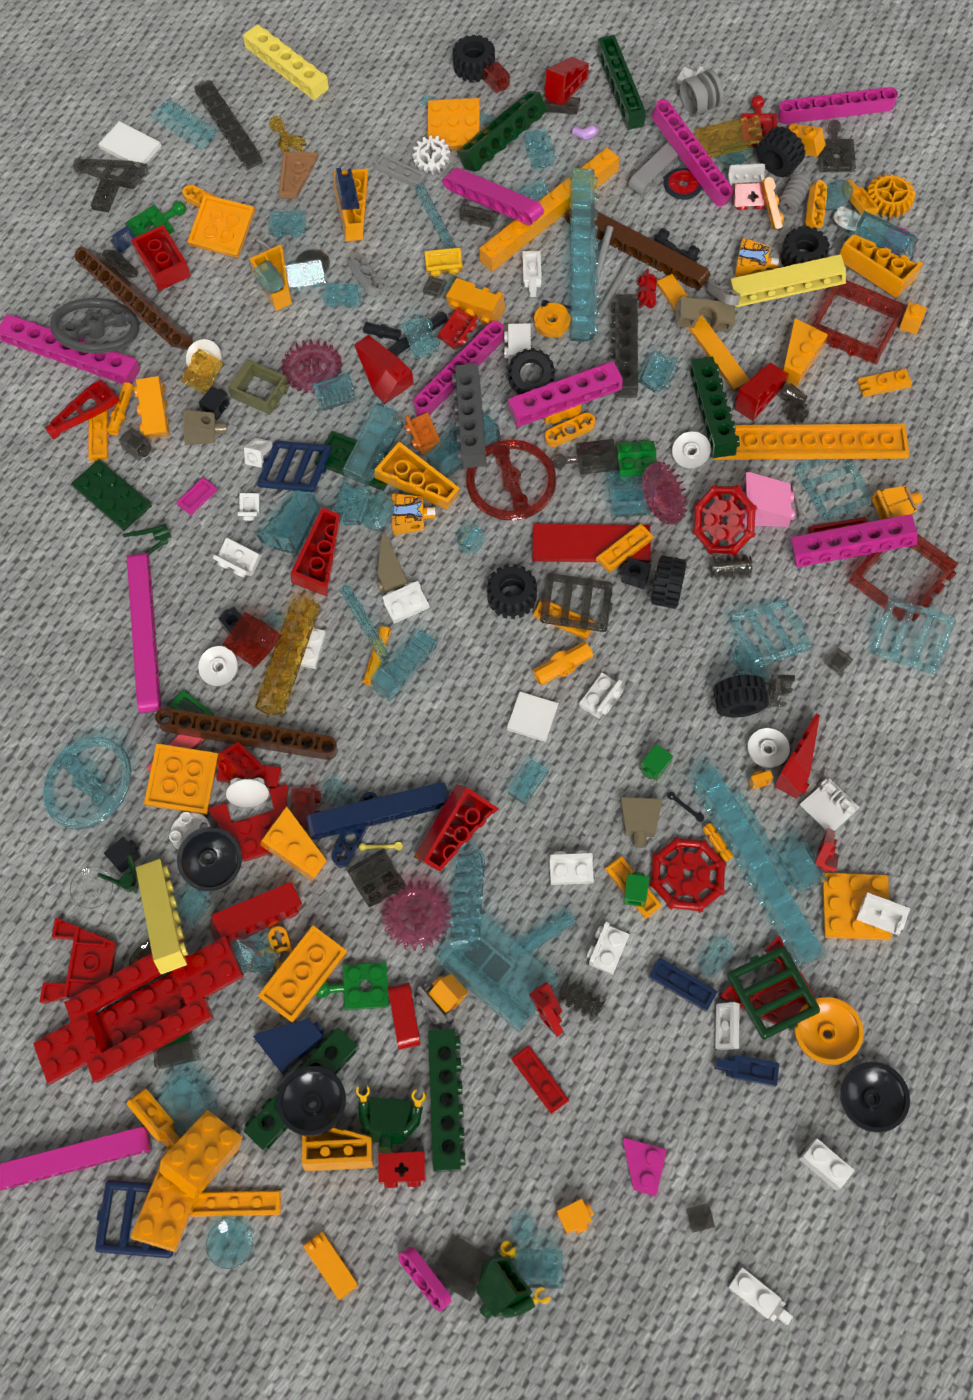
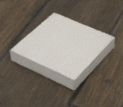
[507,692,559,742]

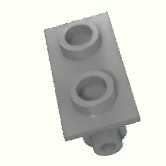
[413,983,455,1030]

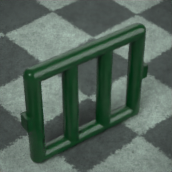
[727,947,821,1039]

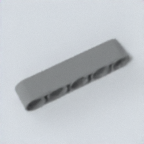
[628,141,682,196]

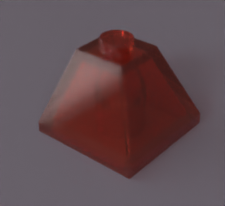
[222,612,282,668]

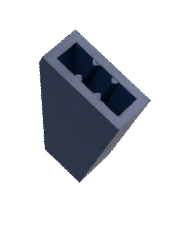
[253,1019,325,1074]

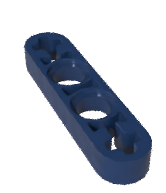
[331,792,378,868]

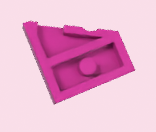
[622,1138,667,1197]

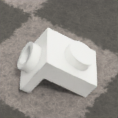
[238,493,260,521]

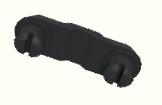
[654,228,700,262]

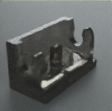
[459,199,499,229]
[766,674,795,709]

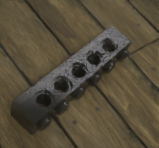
[611,294,638,398]

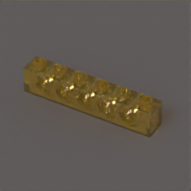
[254,597,320,716]

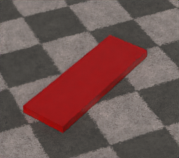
[533,524,651,563]

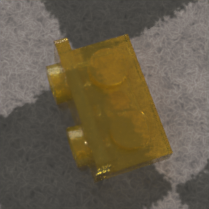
[181,349,224,395]

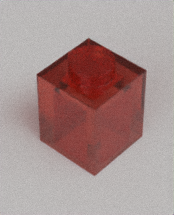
[484,61,510,94]

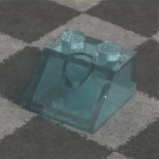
[158,1070,219,1136]

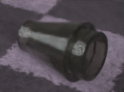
[778,382,808,406]

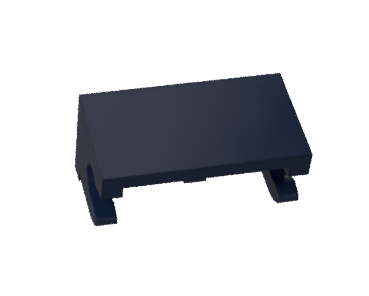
[336,168,359,210]

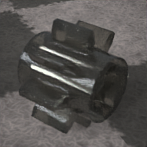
[784,400,809,424]

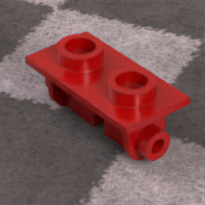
[637,268,657,309]

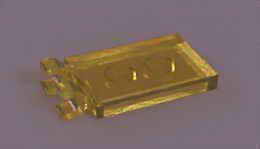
[694,115,763,158]

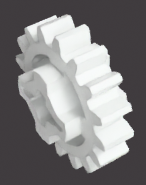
[412,135,451,175]

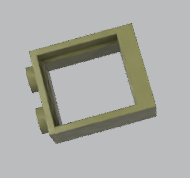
[228,359,289,415]

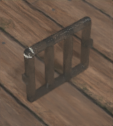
[540,573,613,632]

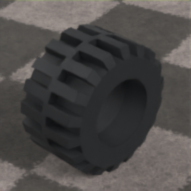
[452,34,495,83]
[756,126,806,178]
[780,226,830,267]
[508,348,555,395]
[650,555,687,609]
[487,564,537,619]
[713,675,769,718]

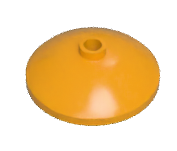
[794,997,864,1065]

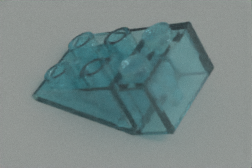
[606,465,652,518]

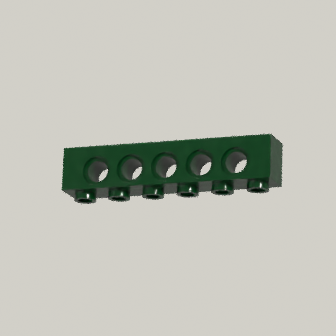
[597,35,646,130]
[457,91,547,172]
[690,357,740,458]
[243,1028,360,1152]
[428,1029,466,1173]

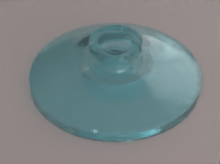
[719,143,754,166]
[825,180,853,210]
[363,494,394,531]
[206,1219,253,1269]

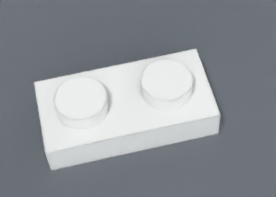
[296,627,326,669]
[715,1002,740,1050]

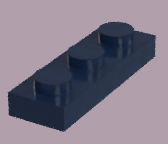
[648,958,718,1012]

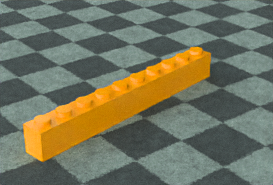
[479,148,620,272]

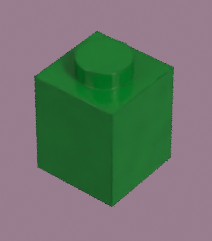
[640,744,673,781]
[623,872,649,907]

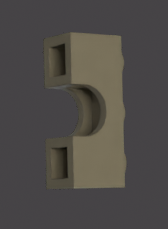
[676,296,735,332]

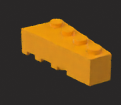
[333,168,368,242]

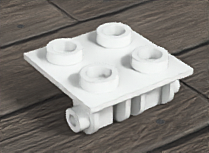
[800,778,860,831]

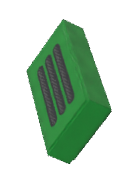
[169,690,214,728]

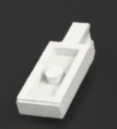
[522,251,542,297]
[728,1267,793,1325]

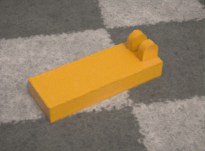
[303,1232,359,1301]

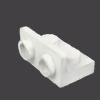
[382,581,430,624]
[579,673,624,719]
[549,850,594,885]
[587,922,630,975]

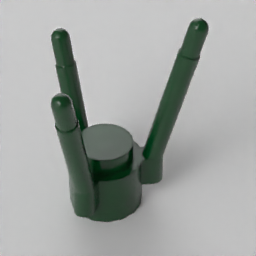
[123,523,171,555]
[97,854,139,894]

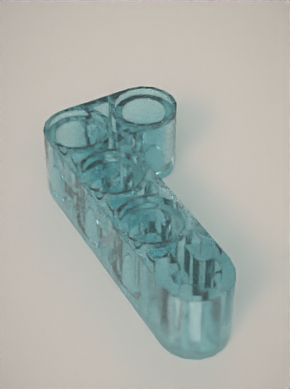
[370,631,438,701]

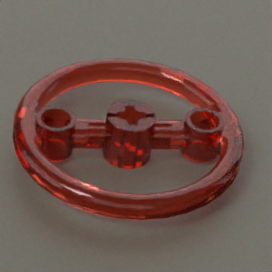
[466,440,556,520]

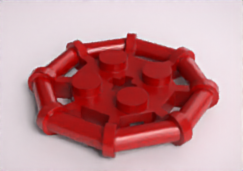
[692,484,757,556]
[649,836,727,913]

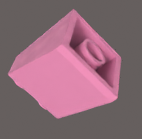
[741,472,795,527]

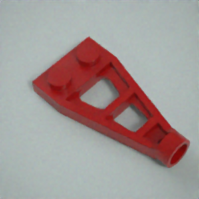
[44,379,120,440]

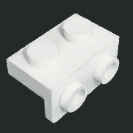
[727,164,765,194]
[213,538,262,577]

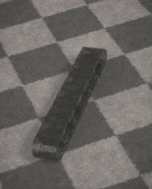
[194,79,263,170]

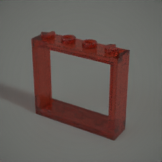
[812,280,907,365]
[849,534,959,625]

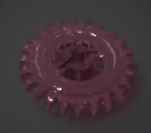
[281,339,343,393]
[642,461,688,525]
[381,880,453,951]

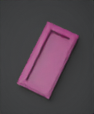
[176,477,217,516]

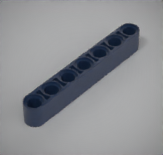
[305,782,449,840]

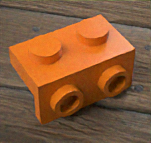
[404,412,443,455]

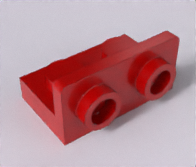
[217,742,266,780]
[815,828,839,872]
[529,982,564,1037]

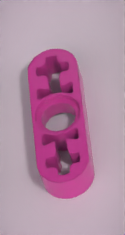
[398,1246,451,1311]

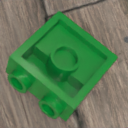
[616,439,659,477]

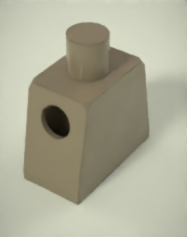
[183,410,226,445]
[620,797,662,848]

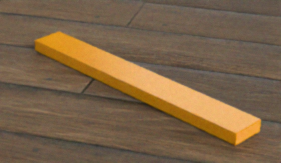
[656,274,750,392]

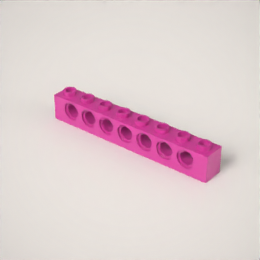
[0,314,141,384]

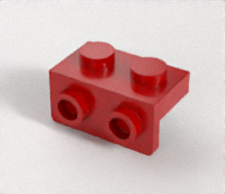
[437,307,478,350]

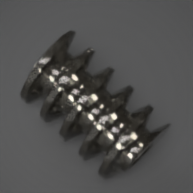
[709,554,753,581]
[558,976,607,1022]

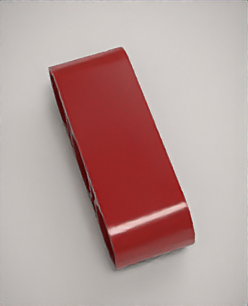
[388,982,421,1050]

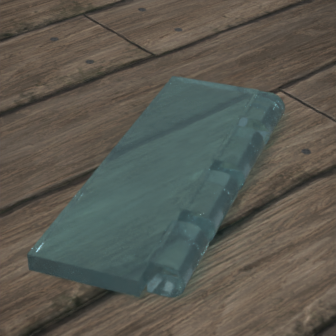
[151,99,217,150]

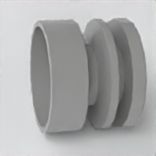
[680,69,724,116]

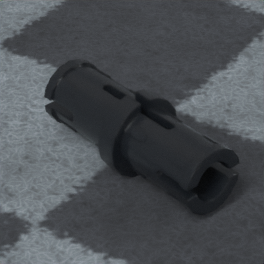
[363,321,402,341]

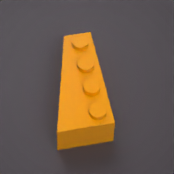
[839,234,924,299]
[374,442,460,510]

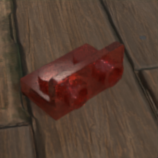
[291,784,321,830]

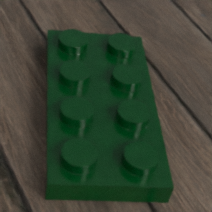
[315,431,388,491]
[71,459,152,531]

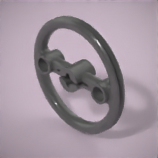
[50,298,139,354]

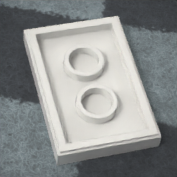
[98,121,161,170]

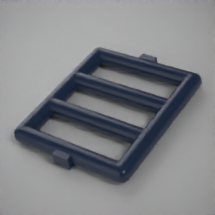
[257,441,332,492]
[95,1180,173,1258]

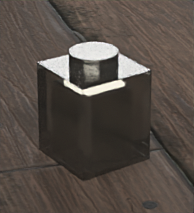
[118,427,152,461]

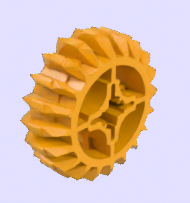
[866,173,915,219]

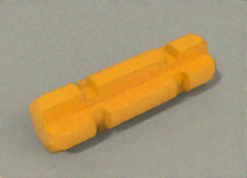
[703,823,733,862]

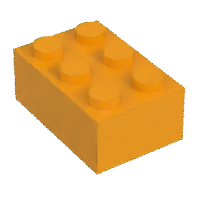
[159,1110,243,1200]

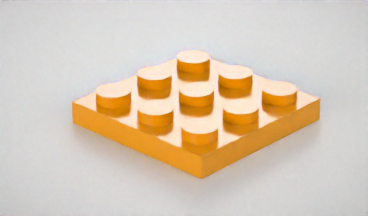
[428,98,480,150]
[187,194,255,258]
[144,744,219,815]
[822,873,892,941]

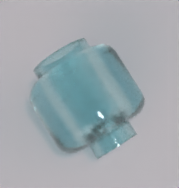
[456,524,485,554]

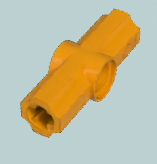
[532,641,593,686]

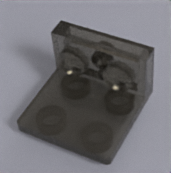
[346,848,406,907]

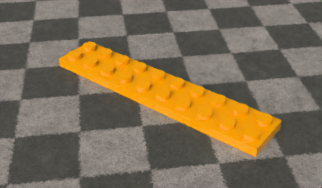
[713,424,910,460]

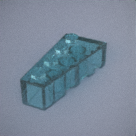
[342,403,404,486]
[427,411,501,478]

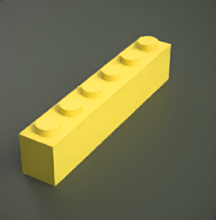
[731,254,846,307]
[136,859,188,974]

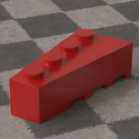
[291,507,340,597]

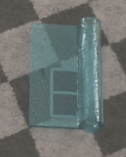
[438,913,562,1032]

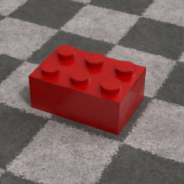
[131,225,191,291]

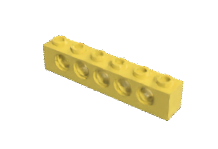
[243,24,329,100]

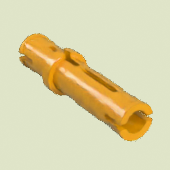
[107,382,134,436]
[362,626,392,686]

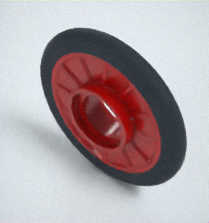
[664,168,702,200]

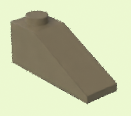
[376,533,407,595]

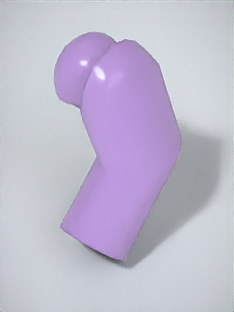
[572,125,599,140]

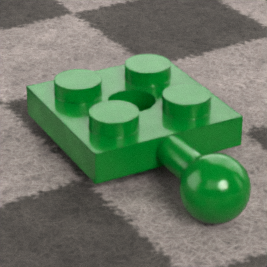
[125,201,186,237]
[315,962,389,1011]

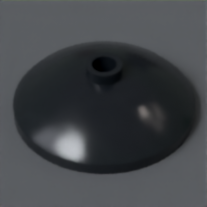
[177,827,242,891]
[840,1062,910,1133]
[277,1066,346,1137]

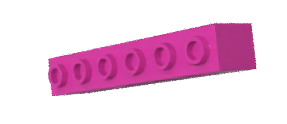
[508,361,623,428]
[791,514,917,568]

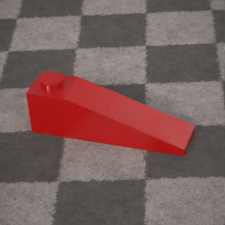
[354,335,414,404]
[774,713,820,799]

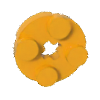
[534,303,571,338]

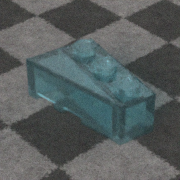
[856,211,917,260]
[256,490,320,555]

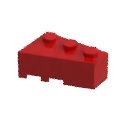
[544,57,589,106]
[735,362,789,421]

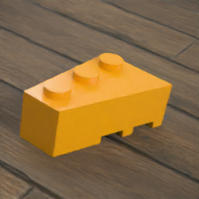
[260,807,327,882]

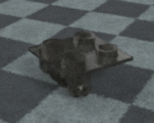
[432,1233,491,1301]

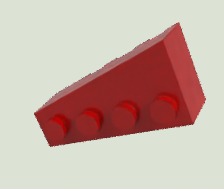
[414,784,499,872]
[209,882,302,945]

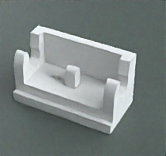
[856,892,910,935]

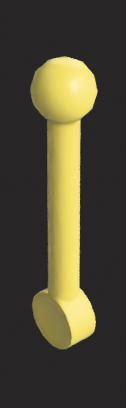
[358,842,403,851]

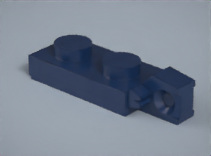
[714,1055,780,1087]

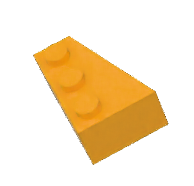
[249,244,292,311]
[446,278,506,326]
[783,318,828,387]
[134,376,170,439]
[302,1128,374,1171]

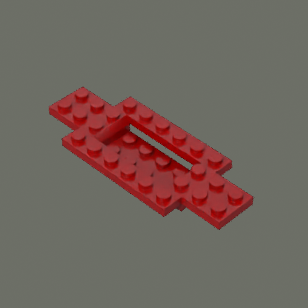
[33,936,245,1084]

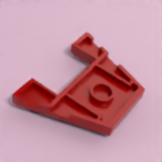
[208,784,289,862]
[39,918,117,1004]
[720,935,815,1025]

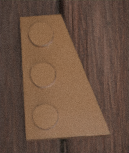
[279,152,319,199]

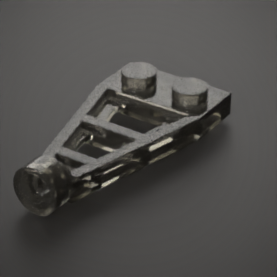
[73,158,148,189]

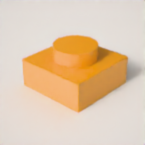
[748,770,773,790]

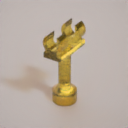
[269,116,307,152]

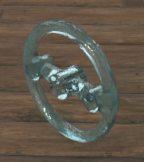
[43,737,132,829]

